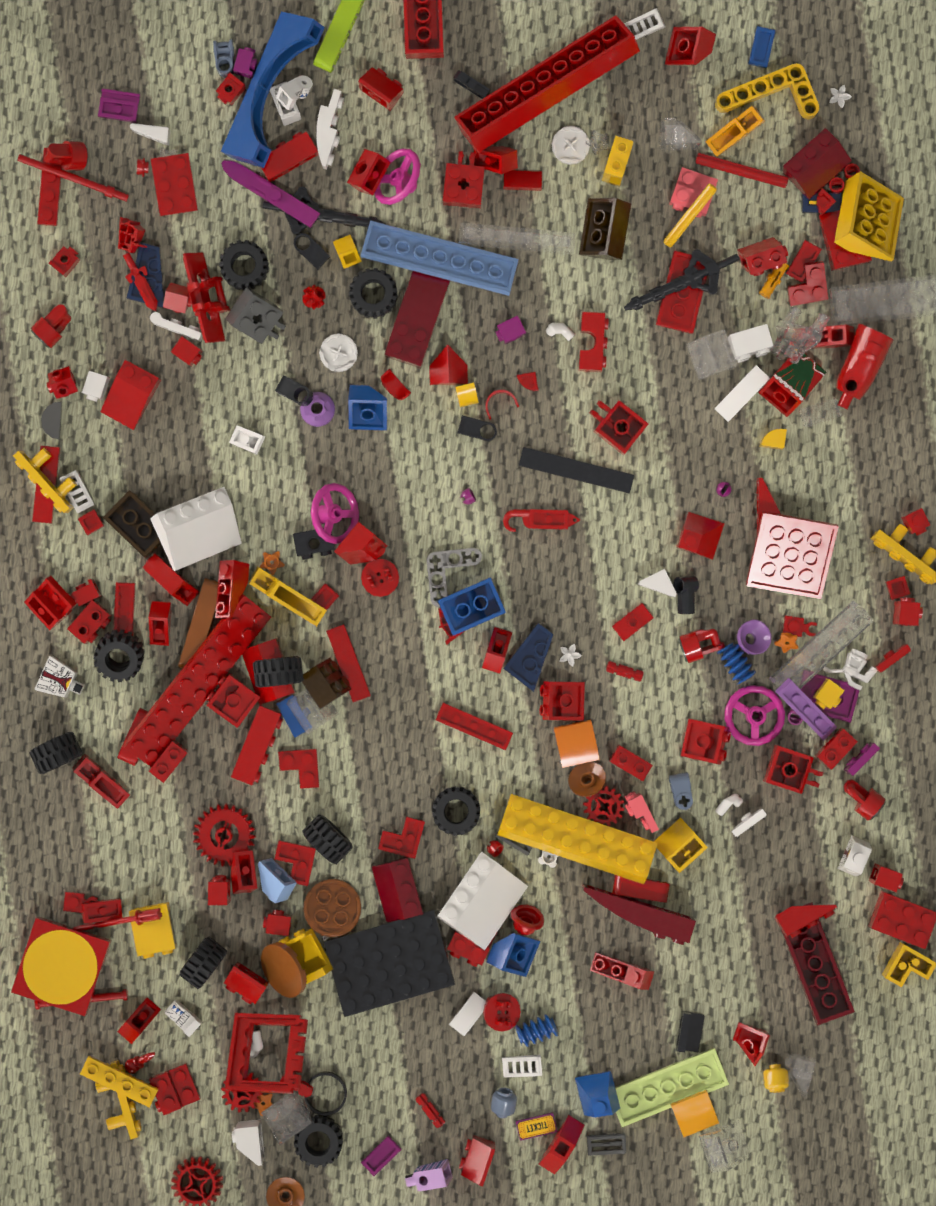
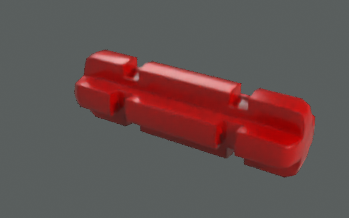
[606,661,644,682]
[416,1093,445,1128]

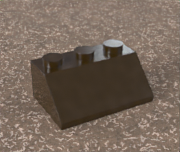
[579,198,631,260]

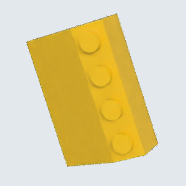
[834,171,904,261]

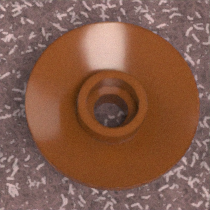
[568,762,606,797]
[266,1177,305,1206]

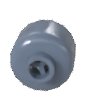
[491,1088,517,1118]

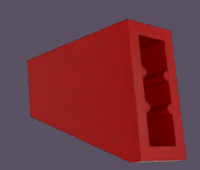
[142,554,199,606]

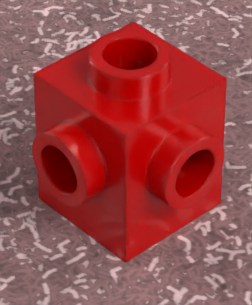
[46,366,78,399]

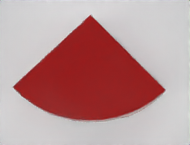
[816,188,836,215]
[516,372,539,391]

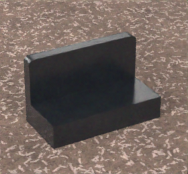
[676,1011,705,1053]

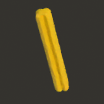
[664,183,717,248]

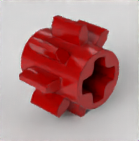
[302,284,326,310]

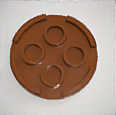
[303,879,361,937]
[261,942,307,998]

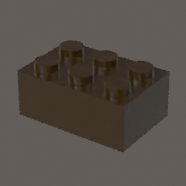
[103,490,161,558]

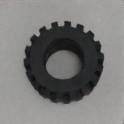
[219,240,269,291]
[349,268,398,319]
[93,629,145,682]
[253,656,304,688]
[29,732,83,774]
[432,786,480,836]
[302,814,353,865]
[179,936,227,989]
[294,1115,343,1168]

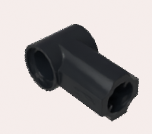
[673,575,699,614]

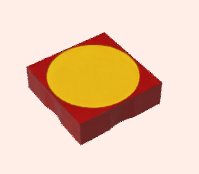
[11,917,112,1016]

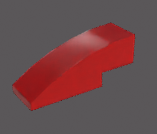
[72,754,130,809]

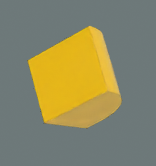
[333,235,362,269]
[455,382,479,408]
[759,429,787,450]

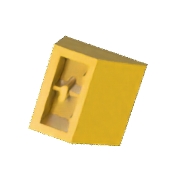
[653,817,708,873]

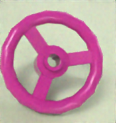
[374,148,421,205]
[311,483,359,544]
[724,685,785,746]

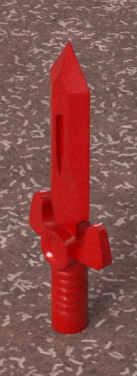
[123,253,158,311]

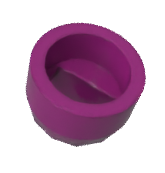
[716,482,732,497]
[460,488,476,505]
[788,710,803,725]

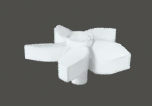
[829,85,851,108]
[560,644,582,667]

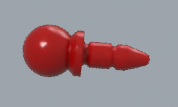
[125,1052,155,1074]

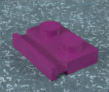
[98,89,141,123]
[844,742,880,776]

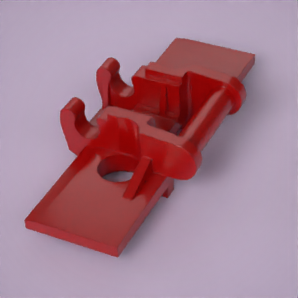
[183,252,230,343]

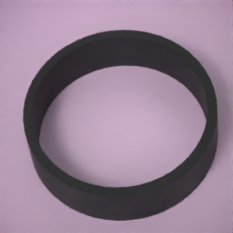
[304,1072,347,1116]

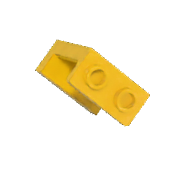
[602,135,633,187]
[129,902,177,959]
[278,928,333,984]

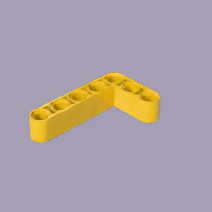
[715,63,819,120]

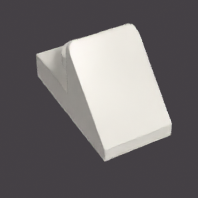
[229,425,265,455]

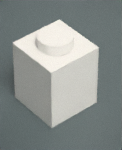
[82,371,110,402]

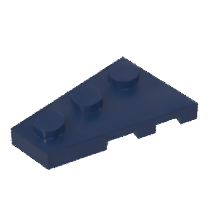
[126,243,164,308]
[503,623,553,692]

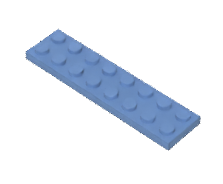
[361,221,519,296]

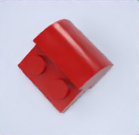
[24,575,77,630]

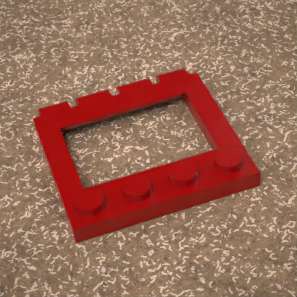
[225,1013,308,1094]

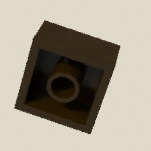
[302,658,351,709]

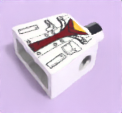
[35,656,84,697]
[837,835,872,876]

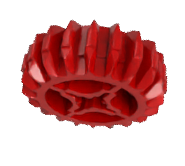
[171,1156,223,1206]

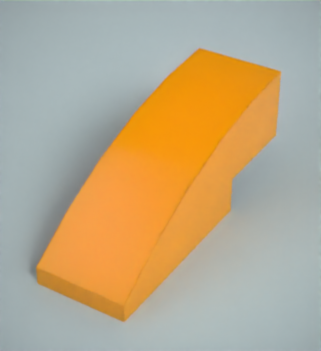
[705,106,765,157]

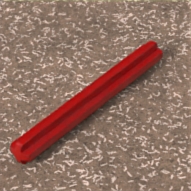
[696,153,788,188]

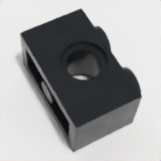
[293,528,336,560]

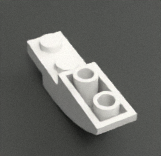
[316,89,344,170]

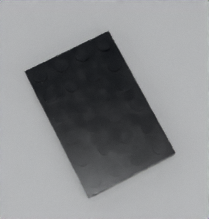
[324,910,456,1017]

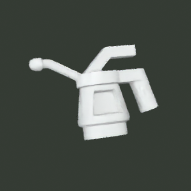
[823,649,877,691]

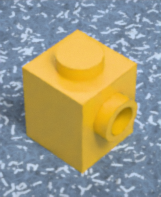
[813,679,845,709]

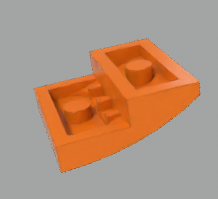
[554,720,600,768]

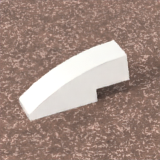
[715,365,770,422]

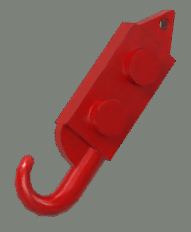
[503,509,580,532]

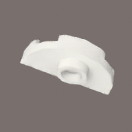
[732,809,767,837]

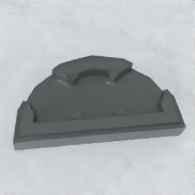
[41,401,62,440]

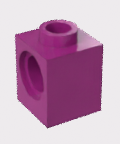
[495,315,526,345]

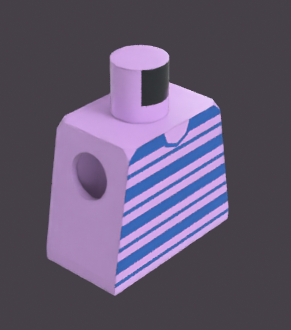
[405,1159,453,1191]

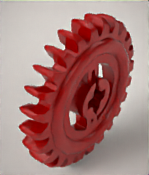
[193,803,256,867]

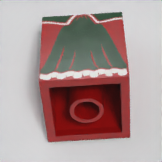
[758,347,827,417]

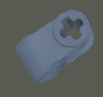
[213,39,234,78]
[669,772,693,810]

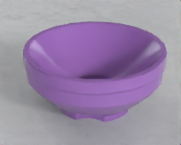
[300,392,335,427]
[737,620,771,655]

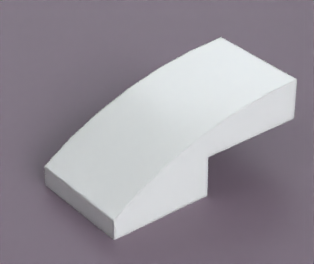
[449,992,486,1036]

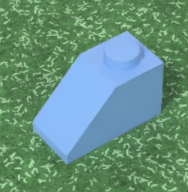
[258,858,297,903]

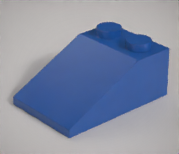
[438,577,506,636]

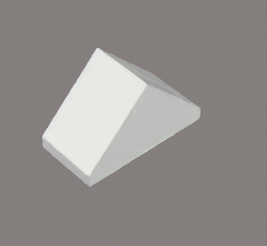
[638,569,677,597]

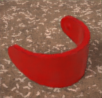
[381,368,411,400]
[485,390,519,420]

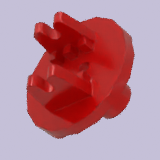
[361,559,399,597]
[483,993,521,1032]

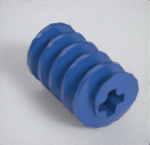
[716,642,756,685]
[515,1014,558,1047]

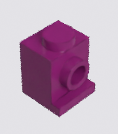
[233,47,257,79]

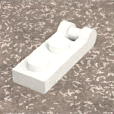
[150,312,203,342]

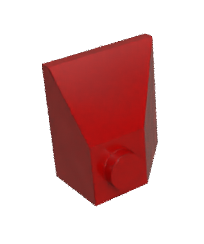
[665,27,716,65]
[677,512,725,560]

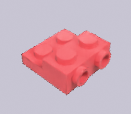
[669,167,718,218]
[624,791,659,833]

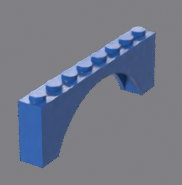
[221,11,325,168]

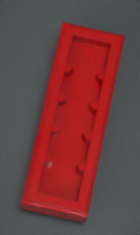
[113,582,136,636]

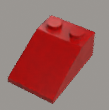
[819,210,872,271]
[100,360,161,430]

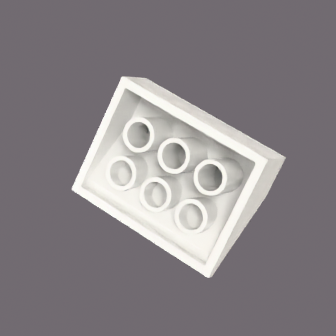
[150,487,242,571]
[437,852,528,950]

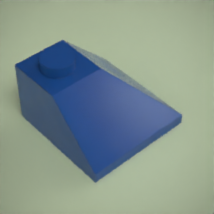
[348,385,387,430]
[486,933,541,977]
[575,1071,620,1118]

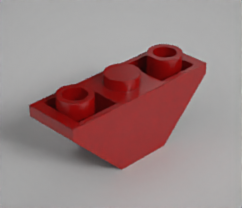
[538,1114,585,1174]

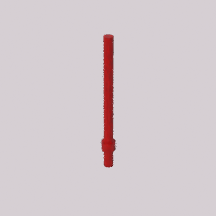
[17,154,129,202]

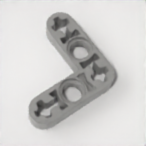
[427,548,482,607]

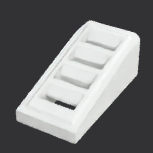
[624,8,666,40]
[270,81,301,126]
[130,123,171,146]
[59,470,95,514]
[502,1054,542,1077]

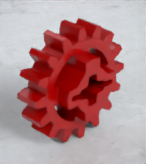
[583,786,625,827]
[221,1072,264,1113]

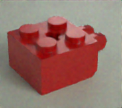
[443,151,485,209]
[589,400,649,456]
[763,745,824,794]

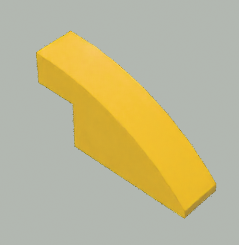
[248,566,327,627]

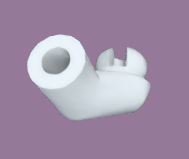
[546,323,575,341]
[715,794,743,816]
[250,1030,263,1058]

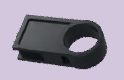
[452,70,490,99]
[293,233,330,270]
[275,375,313,406]
[457,415,497,442]

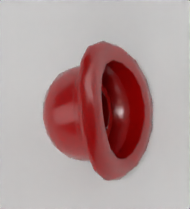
[510,904,545,935]

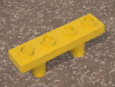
[13,448,77,513]
[870,524,936,585]
[80,1056,159,1108]
[95,1060,142,1140]

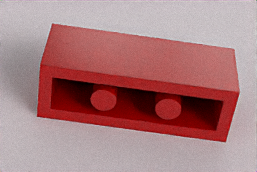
[260,131,319,183]

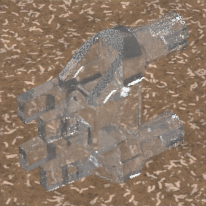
[770,306,830,364]

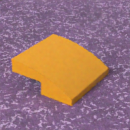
[671,1090,719,1137]

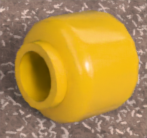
[763,1064,789,1093]

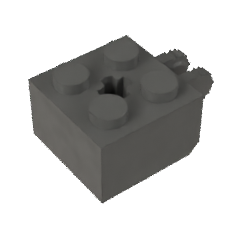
[225,287,286,344]

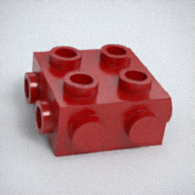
[737,237,788,276]

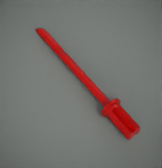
[72,908,162,931]

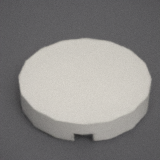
[552,126,590,165]
[319,334,358,372]

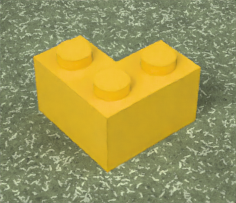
[881,942,936,987]

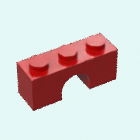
[578,312,609,372]

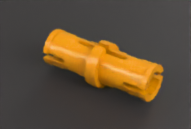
[759,263,789,299]

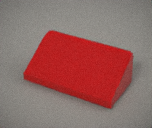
[503,170,542,191]

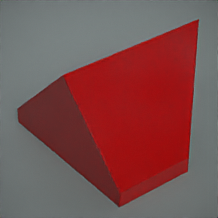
[429,345,468,385]
[733,1022,770,1066]

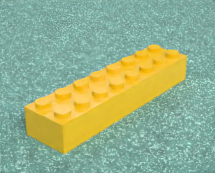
[497,794,658,884]

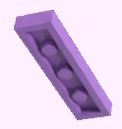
[775,678,837,741]

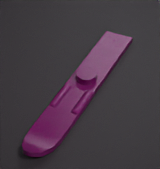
[221,160,320,228]

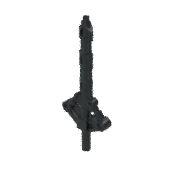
[262,186,386,235]
[624,249,740,311]

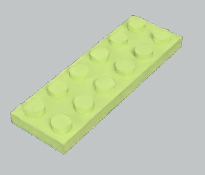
[615,1048,729,1127]

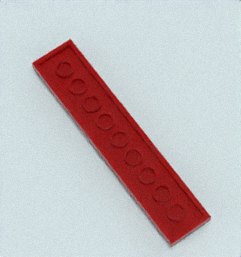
[122,594,271,767]

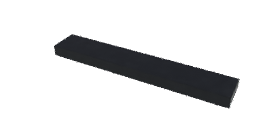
[518,447,634,494]

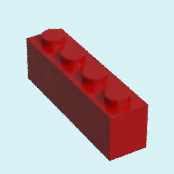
[231,705,284,786]

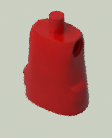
[836,324,894,410]

